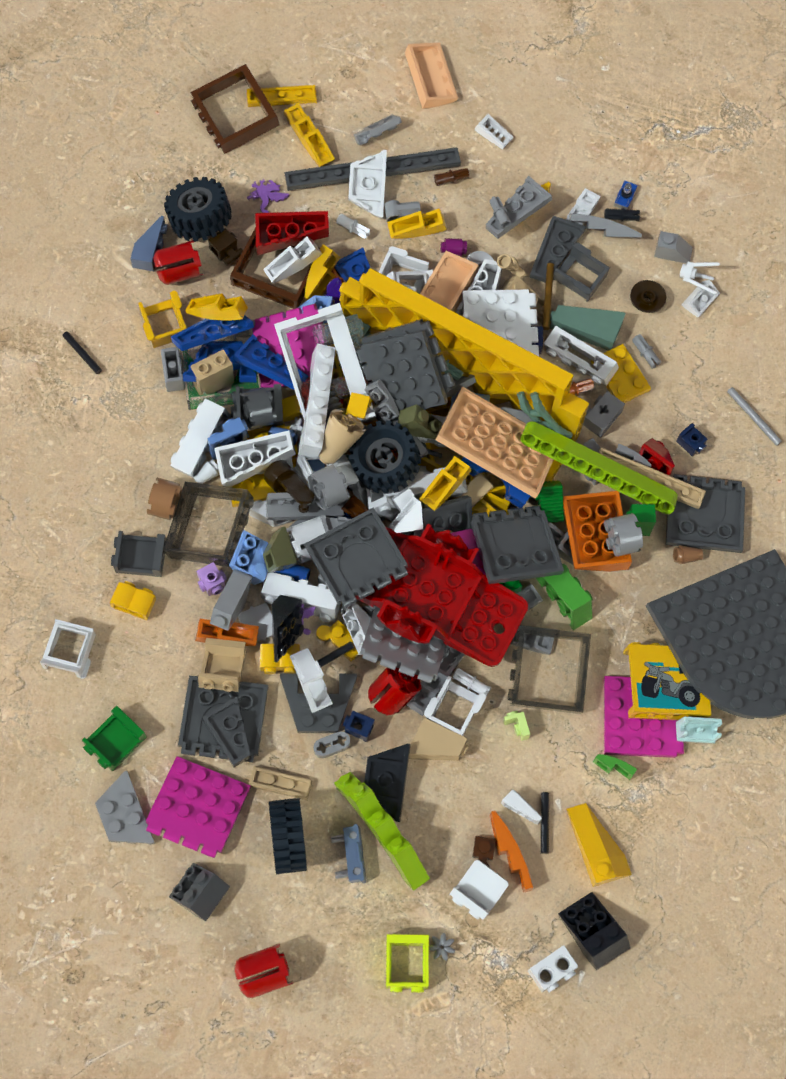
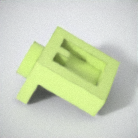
[503,711,530,741]

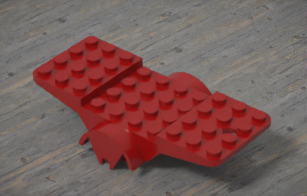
[355,524,528,667]

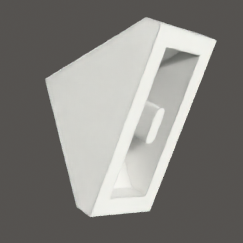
[389,496,423,533]

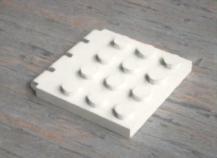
[462,289,539,356]

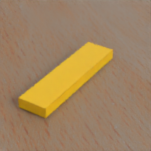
[246,85,317,107]

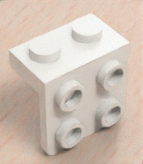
[366,488,400,522]
[450,860,509,919]

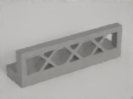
[265,493,344,520]

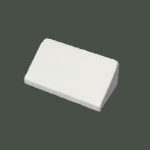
[681,280,720,317]

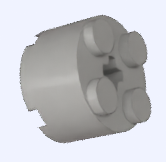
[307,464,350,510]
[604,513,643,556]

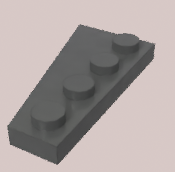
[530,216,586,283]

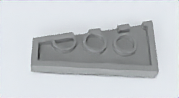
[486,176,552,239]

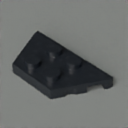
[364,743,411,822]

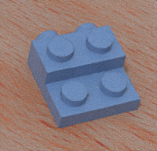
[207,417,249,460]

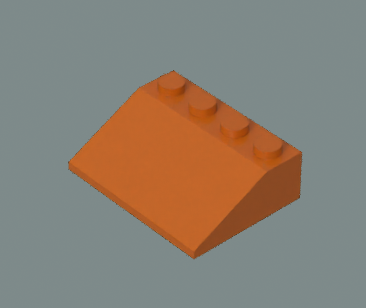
[563,491,632,572]

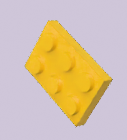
[591,344,651,403]

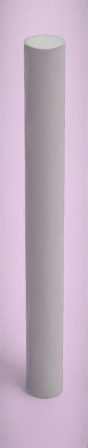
[727,387,782,446]

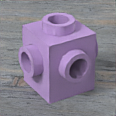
[196,562,227,596]

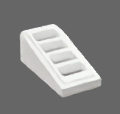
[474,114,514,149]
[501,790,542,825]

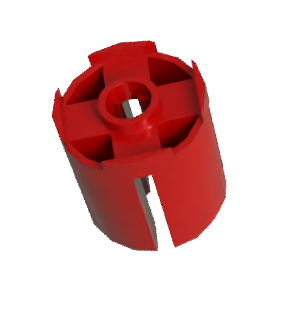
[153,240,204,285]
[368,667,422,715]
[234,943,293,998]

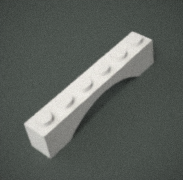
[298,343,336,458]

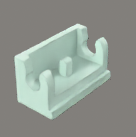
[676,716,722,744]

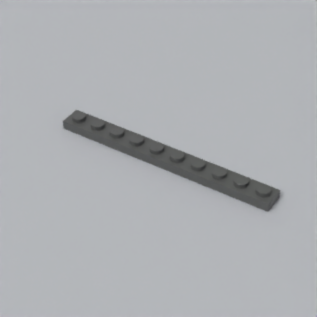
[284,147,461,191]

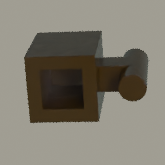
[208,228,243,266]

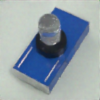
[614,180,638,210]

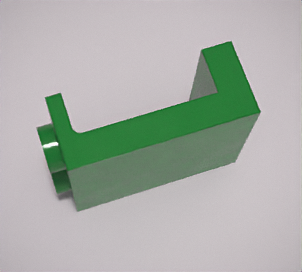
[82,706,147,771]

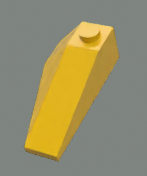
[566,803,632,887]

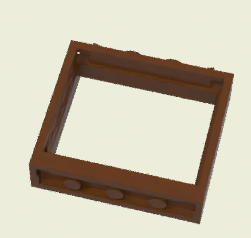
[190,64,280,154]
[230,227,320,309]

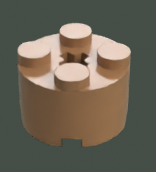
[147,477,183,520]

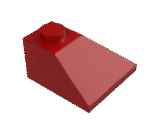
[639,438,675,476]

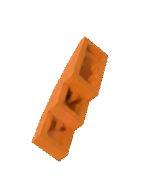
[490,811,533,893]

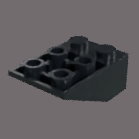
[272,595,304,662]
[558,892,630,970]

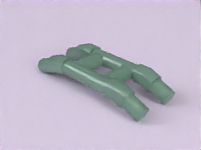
[517,391,573,439]

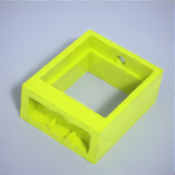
[386,934,429,993]

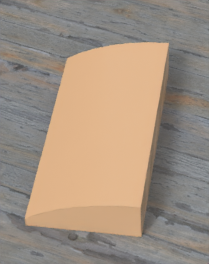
[405,43,458,109]
[420,251,478,312]

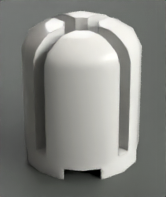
[286,516,326,565]

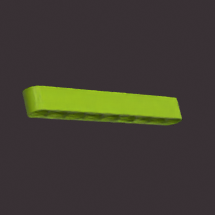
[521,421,678,514]

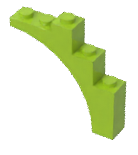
[334,772,430,891]

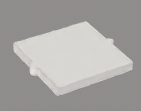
[238,603,272,642]

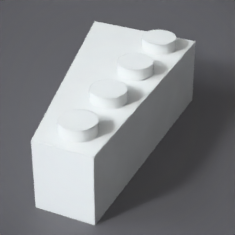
[456,259,503,316]
[170,399,231,478]
[261,572,342,622]

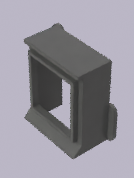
[553,242,610,302]

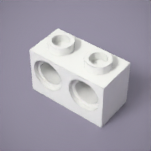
[528,945,578,992]

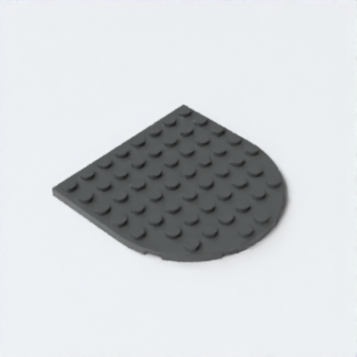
[646,549,786,719]

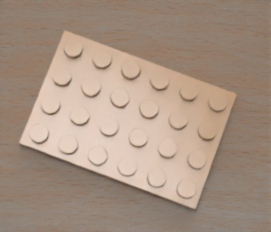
[435,386,553,498]

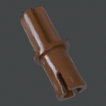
[434,168,469,186]

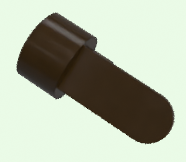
[264,460,314,513]

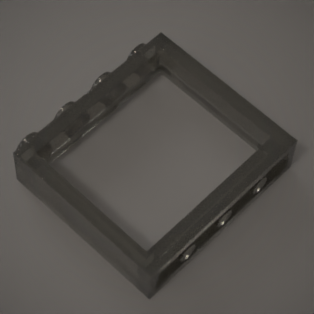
[163,482,254,567]
[507,625,591,714]

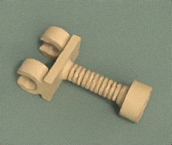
[497,254,529,281]

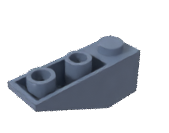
[130,216,168,272]

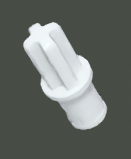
[336,213,370,239]
[453,668,491,696]

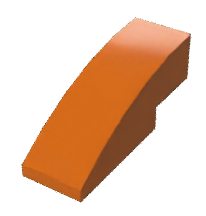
[195,618,259,646]

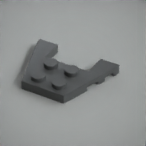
[280,673,357,733]

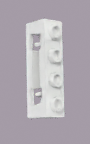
[544,326,619,386]

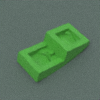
[593,754,637,780]

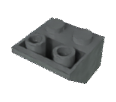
[169,863,230,921]

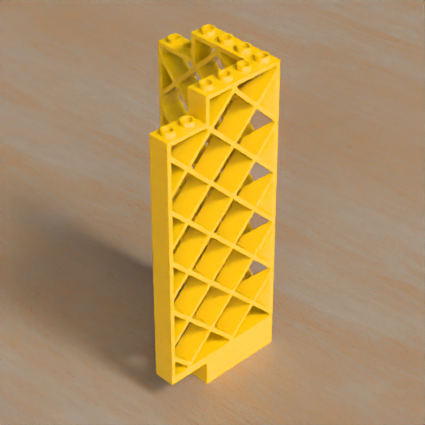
[325,268,589,513]

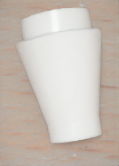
[193,459,219,486]

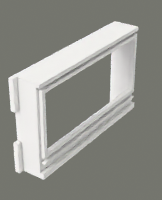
[274,303,377,432]

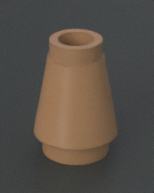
[673,545,703,564]

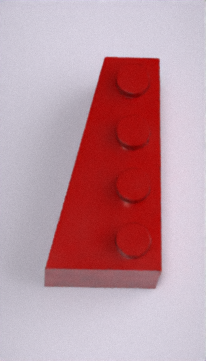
[255,211,329,256]

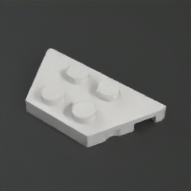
[348,150,387,219]

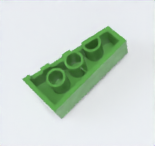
[536,563,593,631]

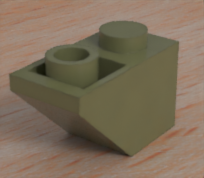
[398,404,442,439]
[263,526,297,573]

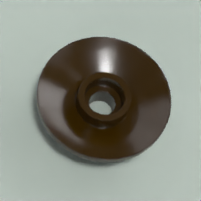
[630,280,667,313]

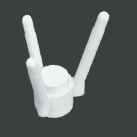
[680,261,720,294]

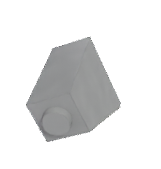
[210,569,252,631]

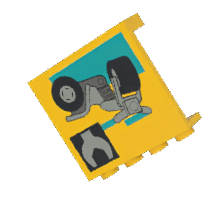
[623,642,711,720]

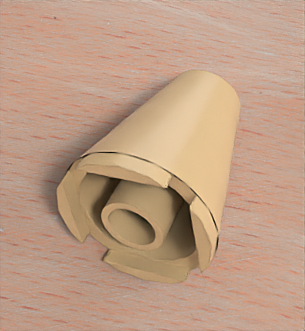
[318,409,366,465]

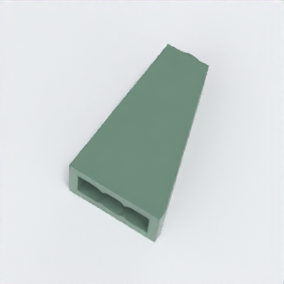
[550,305,626,351]

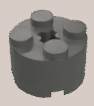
[240,387,277,430]

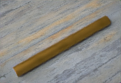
[542,263,554,331]

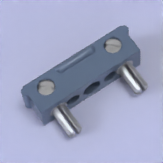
[331,824,366,884]

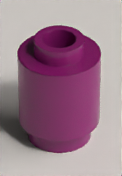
[440,238,467,257]

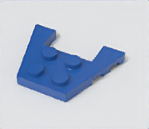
[183,341,257,382]

